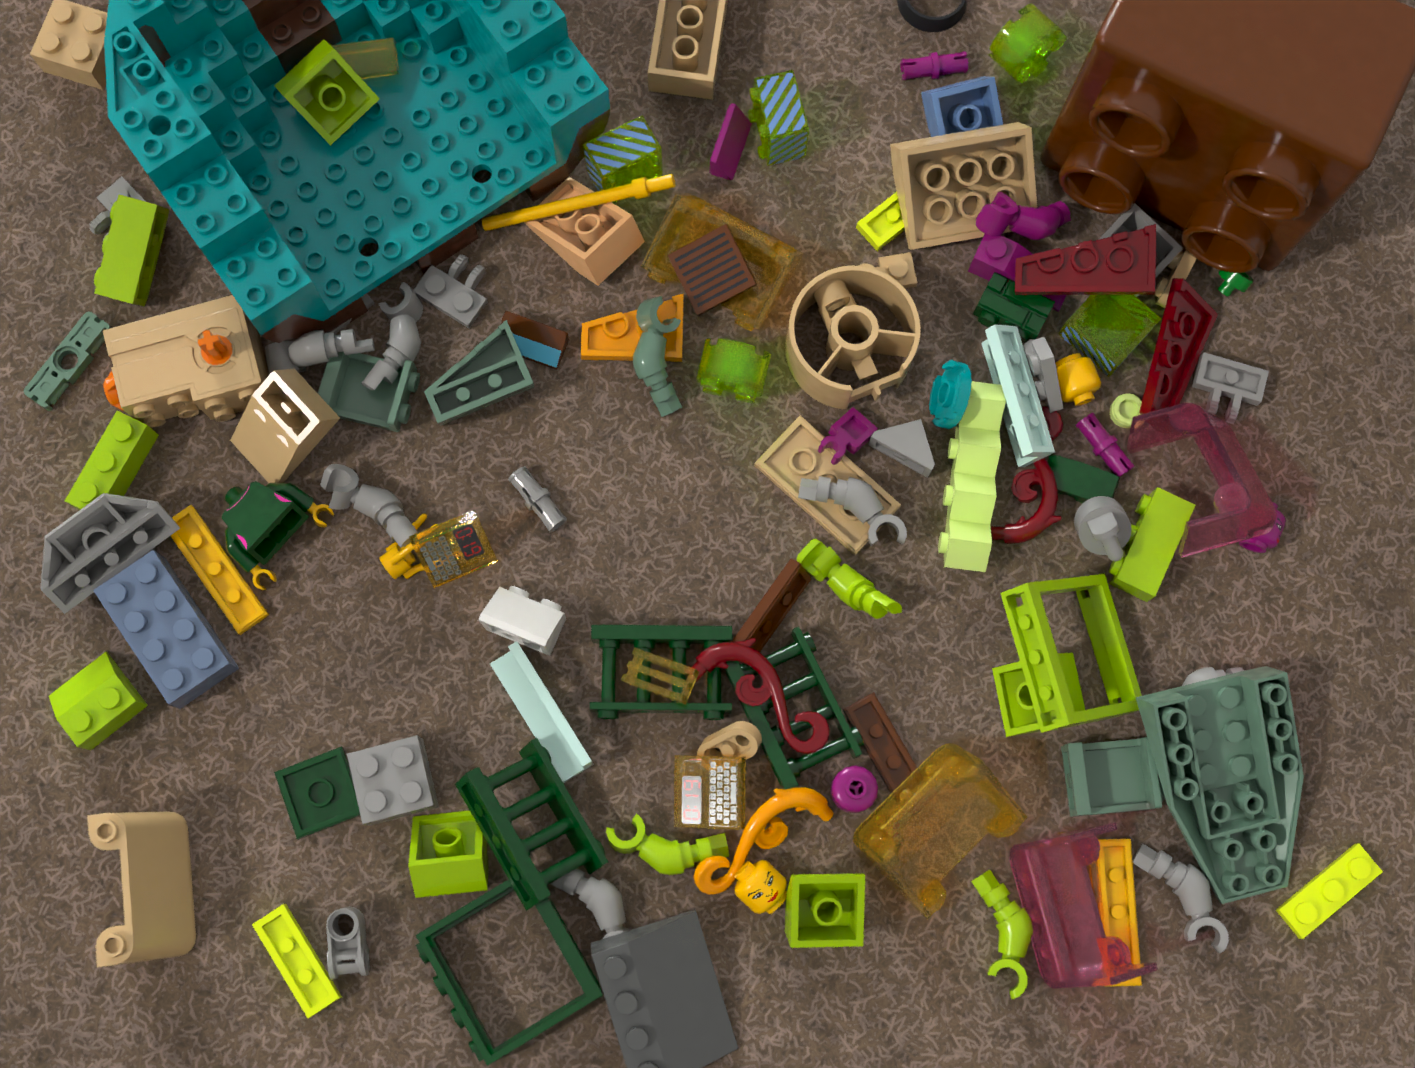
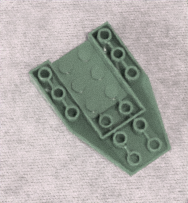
[1135,666,1304,904]

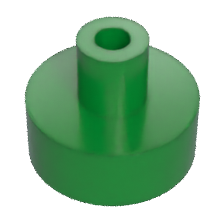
[1218,270,1254,297]

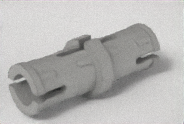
[508,466,567,533]

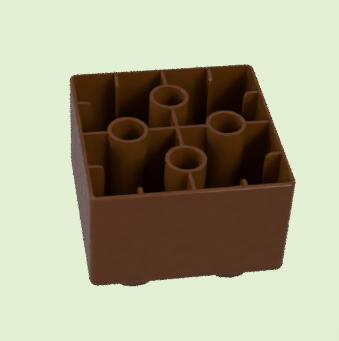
[1040,0,1415,273]

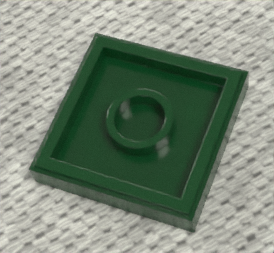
[274,746,360,840]

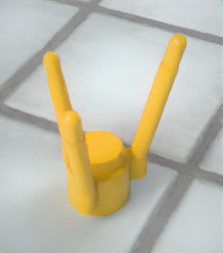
[379,513,463,580]

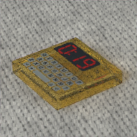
[409,510,498,588]
[674,755,746,830]

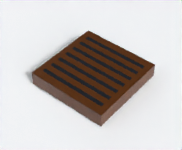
[667,224,758,316]

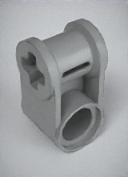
[326,907,370,980]

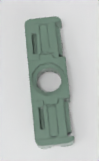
[24,312,112,411]

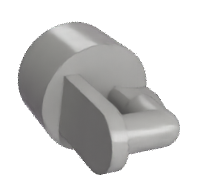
[1074,496,1132,561]

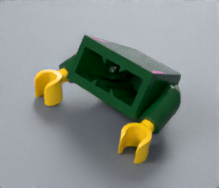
[222,481,334,590]

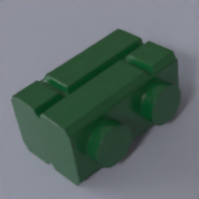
[973,272,1055,344]

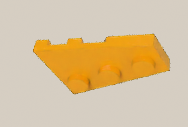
[581,293,684,362]

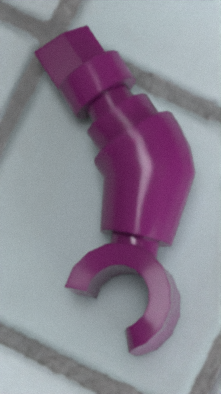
[976,191,1071,240]

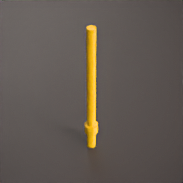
[482,174,675,231]

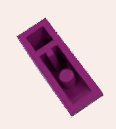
[968,234,1066,312]

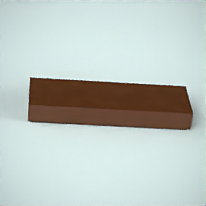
[732,558,811,652]
[843,692,927,802]

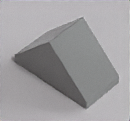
[868,419,935,478]

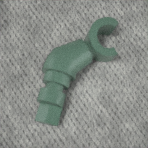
[632,296,682,417]

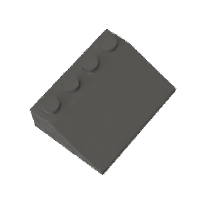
[591,909,738,1068]

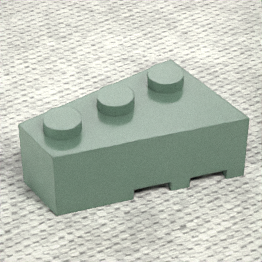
[424,320,534,426]

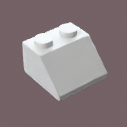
[478,586,566,656]

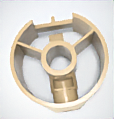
[785,265,921,409]

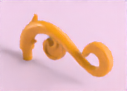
[694,787,833,895]

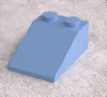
[921,76,1003,137]

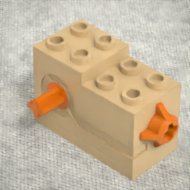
[103,295,269,428]

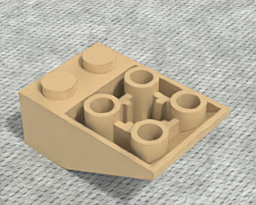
[230,369,340,483]

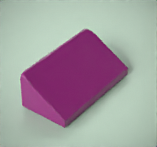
[710,103,752,180]

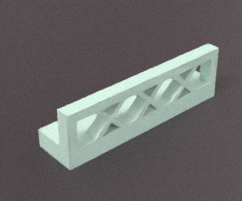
[981,324,1055,467]
[490,641,594,783]

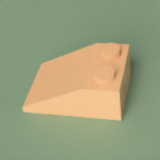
[524,177,645,286]

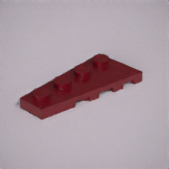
[1015,224,1156,295]
[1139,278,1218,430]

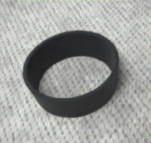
[897,0,967,32]

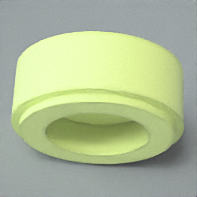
[1110,393,1144,428]

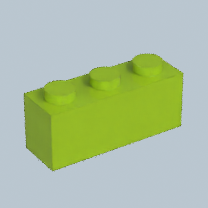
[94,194,170,306]
[65,410,159,510]
[1108,487,1196,602]

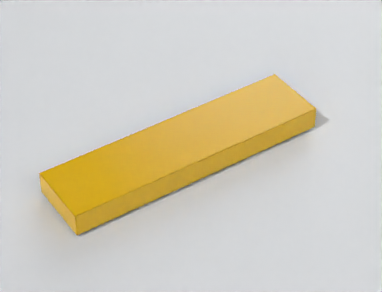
[171,504,269,635]
[1093,839,1142,987]

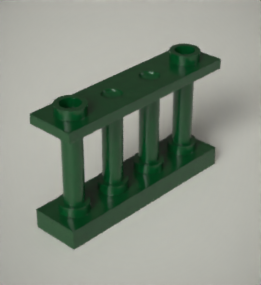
[590,625,732,720]
[723,626,864,789]
[455,738,608,911]

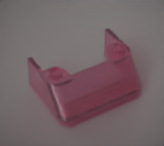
[1127,403,1277,558]
[1009,822,1158,989]

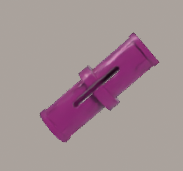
[900,51,968,80]
[1075,412,1135,478]

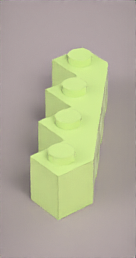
[938,381,1006,572]

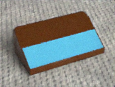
[501,311,569,370]

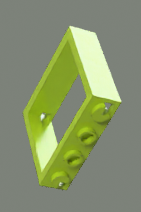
[1000,574,1142,733]

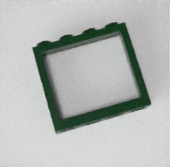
[415,879,604,1066]

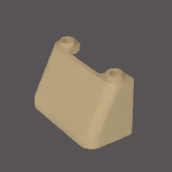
[87,811,196,967]

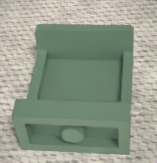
[318,352,420,433]
[1061,737,1165,817]

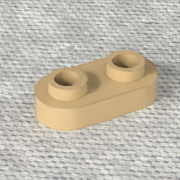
[1154,248,1197,308]
[697,721,762,772]

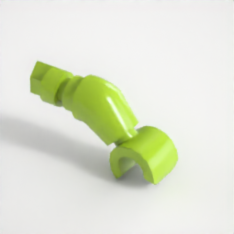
[797,538,902,619]
[606,813,729,875]
[971,869,1033,999]

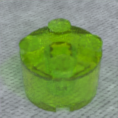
[988,4,1067,83]
[696,338,771,403]

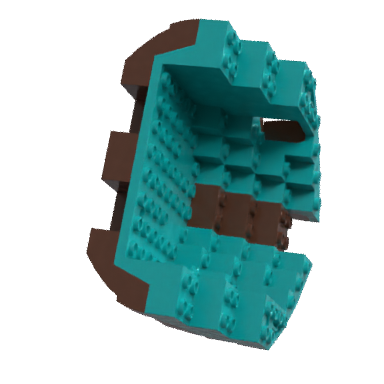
[104,0,610,343]

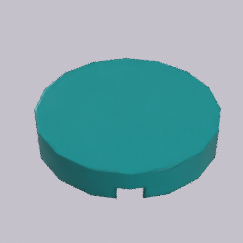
[929,360,972,429]

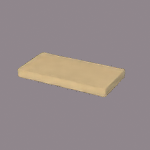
[754,415,901,555]

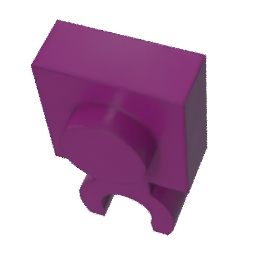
[818,407,878,465]

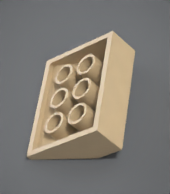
[890,122,1037,250]

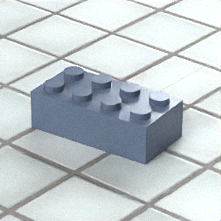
[93,550,239,709]

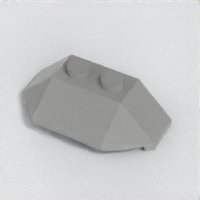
[40,493,180,614]

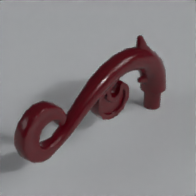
[990,406,1063,544]
[685,638,830,754]

